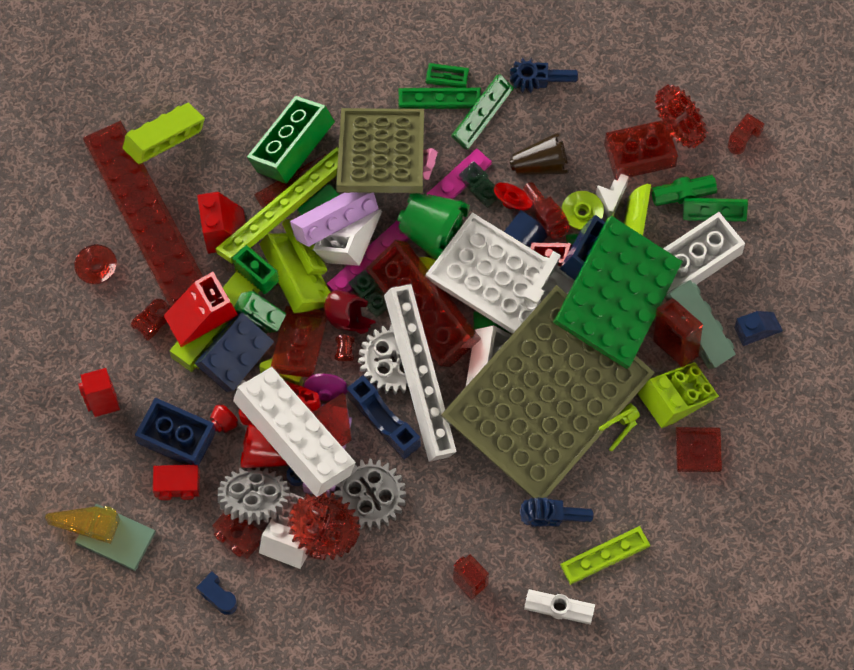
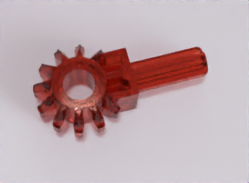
[523,182,570,239]

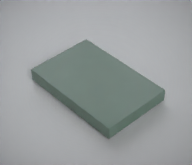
[75,504,156,571]

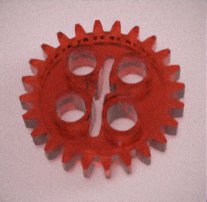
[654,84,707,149]
[287,492,361,560]

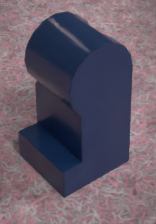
[196,571,237,615]

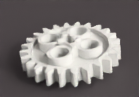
[358,325,409,395]

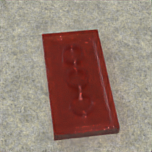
[271,306,327,378]

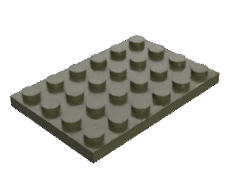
[336,108,424,194]

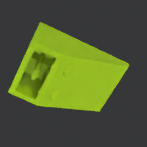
[637,362,719,429]

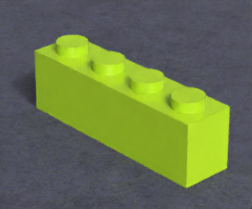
[123,102,205,165]

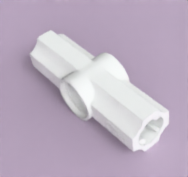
[524,589,595,625]

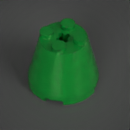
[397,193,470,260]

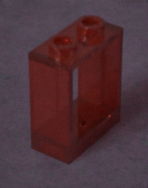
[653,298,703,367]

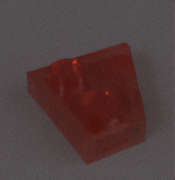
[313,392,352,446]

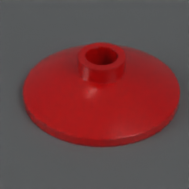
[494,182,533,210]

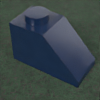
[734,311,783,346]

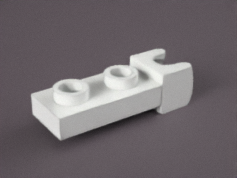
[520,251,561,311]

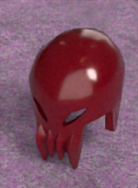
[324,289,376,334]

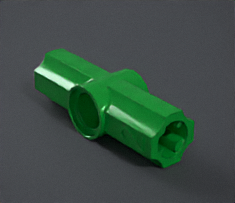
[651,175,717,206]

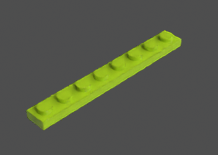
[216,147,339,264]

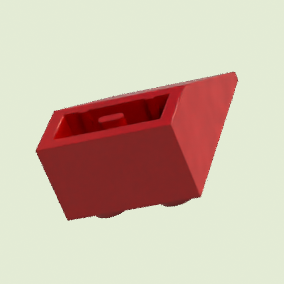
[164,272,238,347]

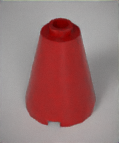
[240,424,289,468]

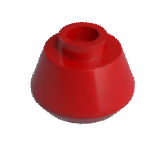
[210,404,238,433]

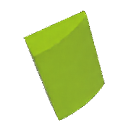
[624,184,651,235]
[259,233,330,313]

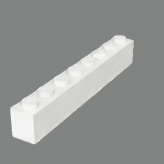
[384,284,457,462]

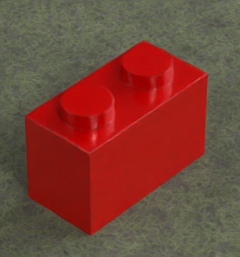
[153,465,200,501]

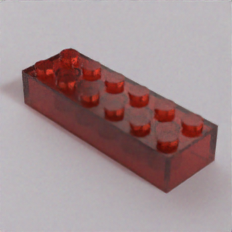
[366,240,481,367]

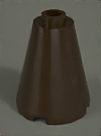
[510,133,569,175]

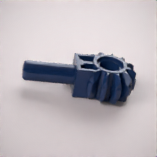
[510,58,578,93]
[520,497,594,527]

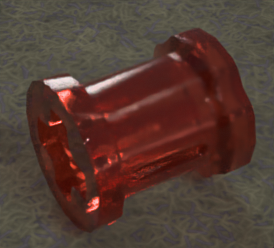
[335,335,355,362]

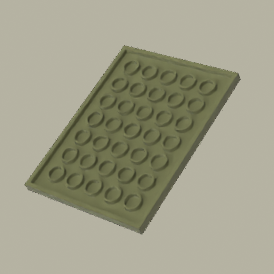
[440,285,655,498]

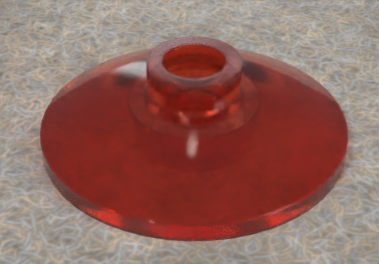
[74,244,117,284]

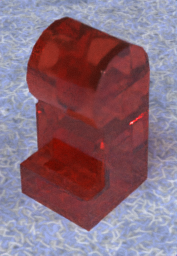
[728,113,765,154]

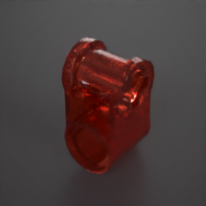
[131,299,170,341]

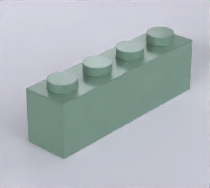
[665,280,736,369]

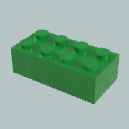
[247,96,335,184]

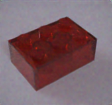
[604,119,678,180]

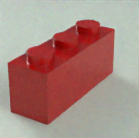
[78,368,120,417]

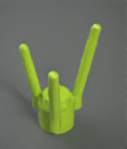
[599,403,640,451]

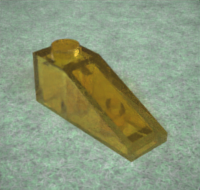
[45,506,120,544]

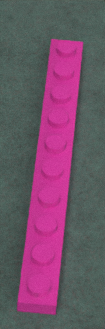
[327,148,492,293]

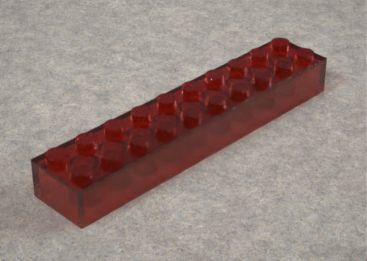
[83,120,203,309]

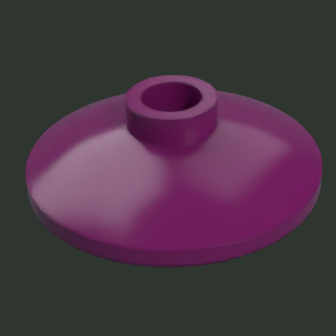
[304,373,348,401]

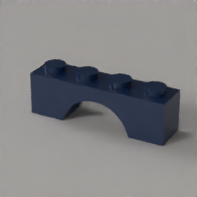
[346,375,421,460]

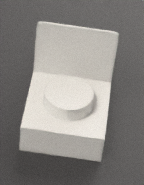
[596,174,629,218]

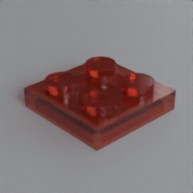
[675,427,722,472]

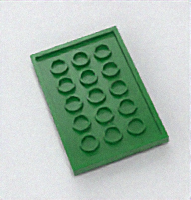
[553,216,683,369]

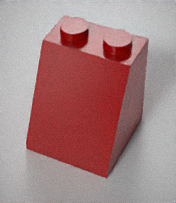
[197,192,246,254]

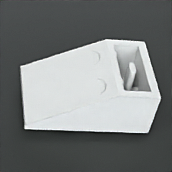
[313,210,382,266]
[259,493,328,569]

